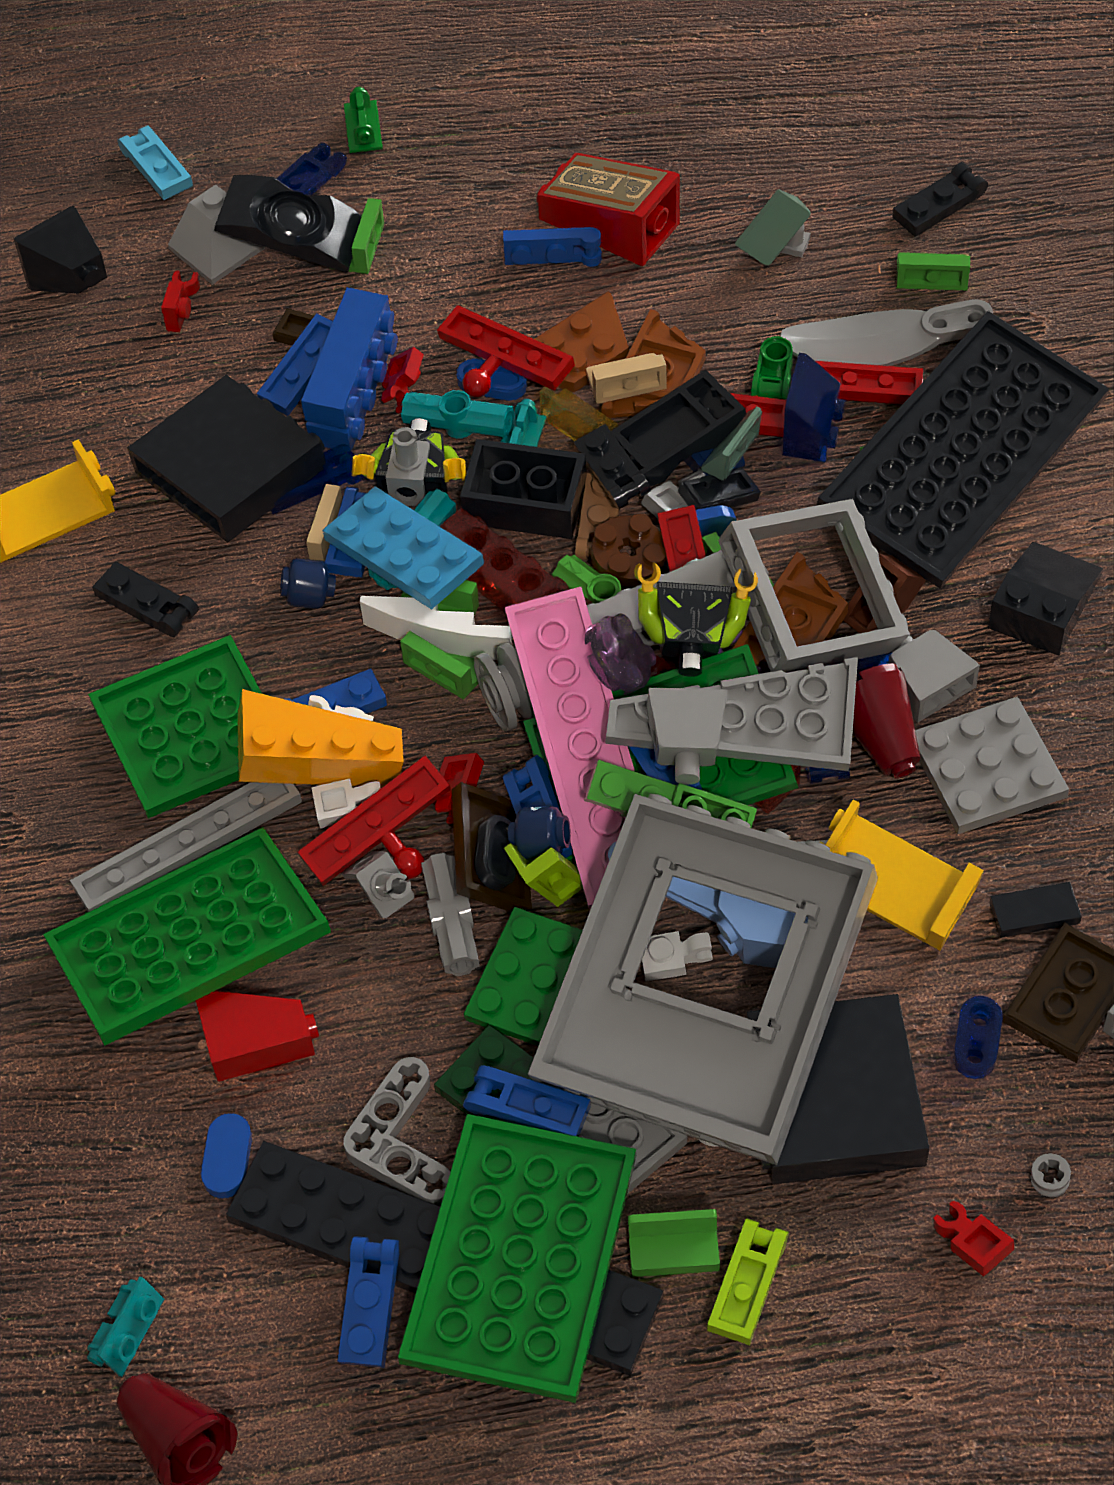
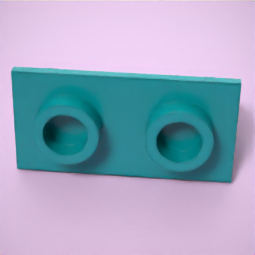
[501,399,547,447]
[87,1276,164,1377]

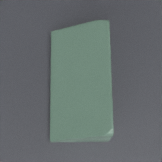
[735,189,811,266]
[701,406,762,480]

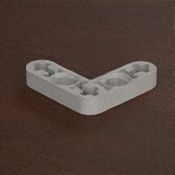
[344,1057,451,1207]

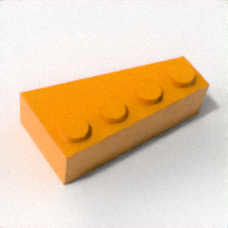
[237,689,404,787]

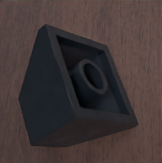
[13,205,107,294]

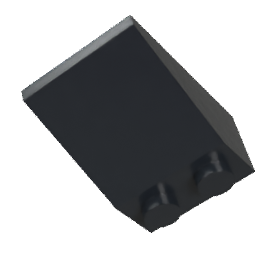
[988,542,1103,656]

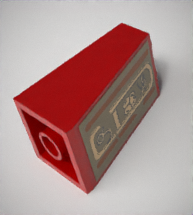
[536,152,680,267]

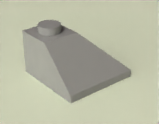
[168,184,265,285]

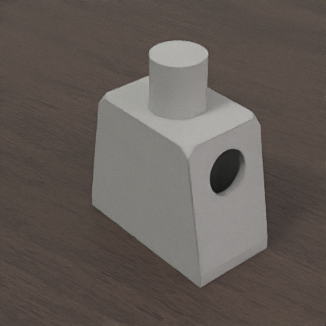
[888,630,980,723]
[647,688,727,785]

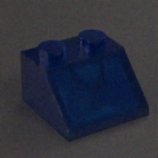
[782,353,846,463]

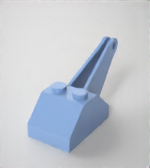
[608,841,808,968]

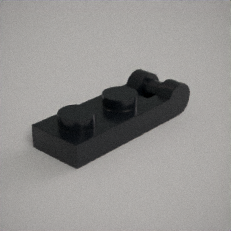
[892,162,988,237]
[574,424,652,510]
[92,561,199,637]

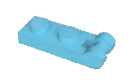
[118,125,193,200]

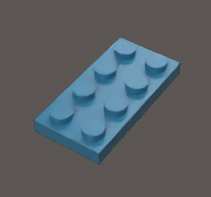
[322,486,484,610]

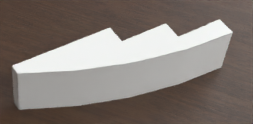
[360,596,513,660]

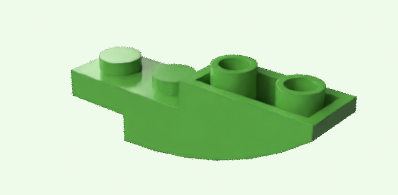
[584,760,757,828]

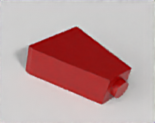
[196,991,319,1082]

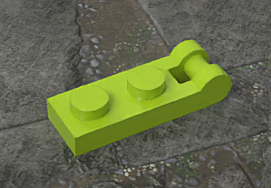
[707,1218,789,1346]

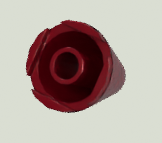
[853,663,921,779]
[117,1373,238,1485]

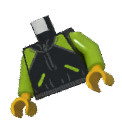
[352,418,466,497]
[634,562,758,677]

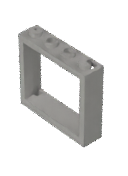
[718,499,910,673]

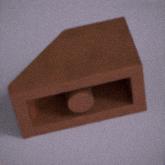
[843,554,926,633]

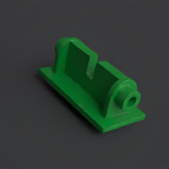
[344,87,383,153]

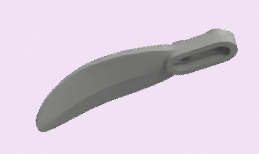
[780,299,993,366]

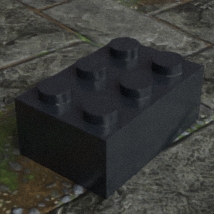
[460,439,587,539]

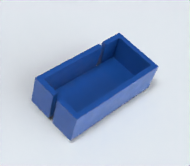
[301,287,398,453]

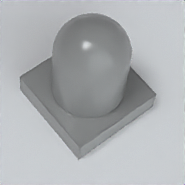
[780,224,811,258]

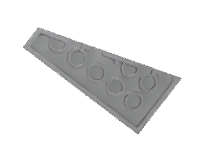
[605,657,858,771]

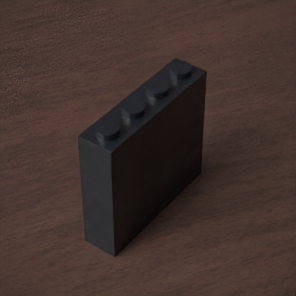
[127,375,327,543]
[747,994,929,1185]

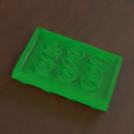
[88,635,262,819]

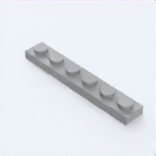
[70,782,302,912]

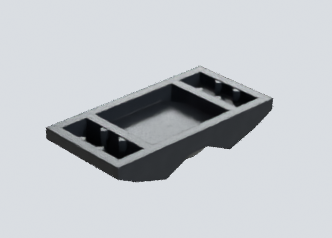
[214,175,362,273]
[611,369,747,487]

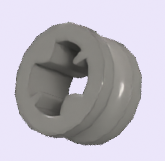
[1030,1153,1071,1197]

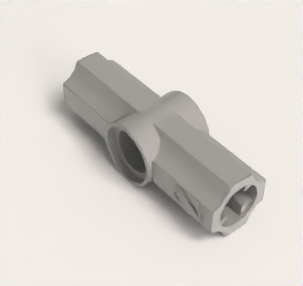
[421,853,479,976]

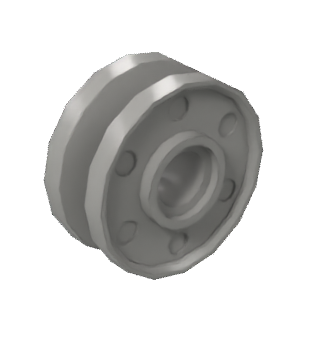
[473,643,535,732]

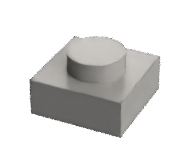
[641,480,688,519]

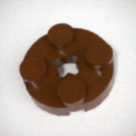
[591,514,666,587]

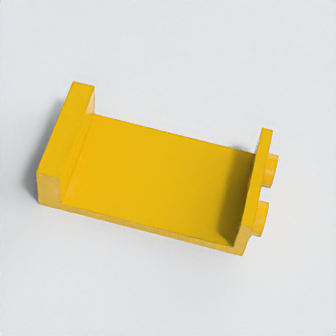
[0,439,116,563]
[820,800,984,951]

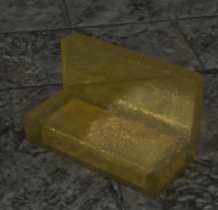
[539,387,618,441]

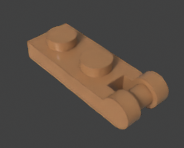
[575,473,620,560]

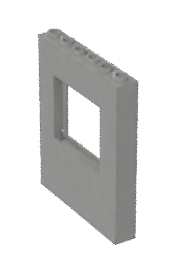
[528,794,878,1165]

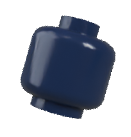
[280,558,336,609]
[508,806,571,860]

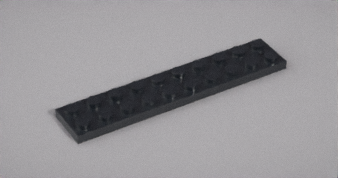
[226,1141,664,1376]

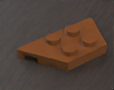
[535,291,629,393]
[601,309,706,419]
[731,552,848,668]

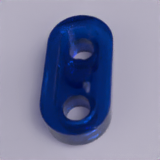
[953,996,1003,1079]

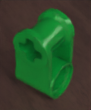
[751,336,793,400]

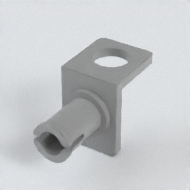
[386,427,430,506]
[342,851,414,918]

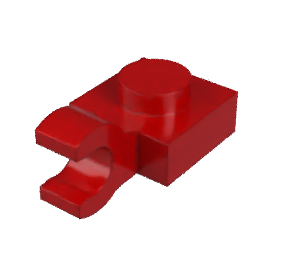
[161,270,200,332]
[381,346,424,414]
[435,753,484,824]

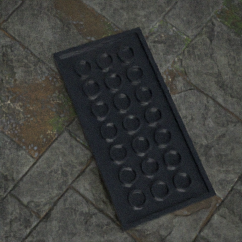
[816,311,1109,589]

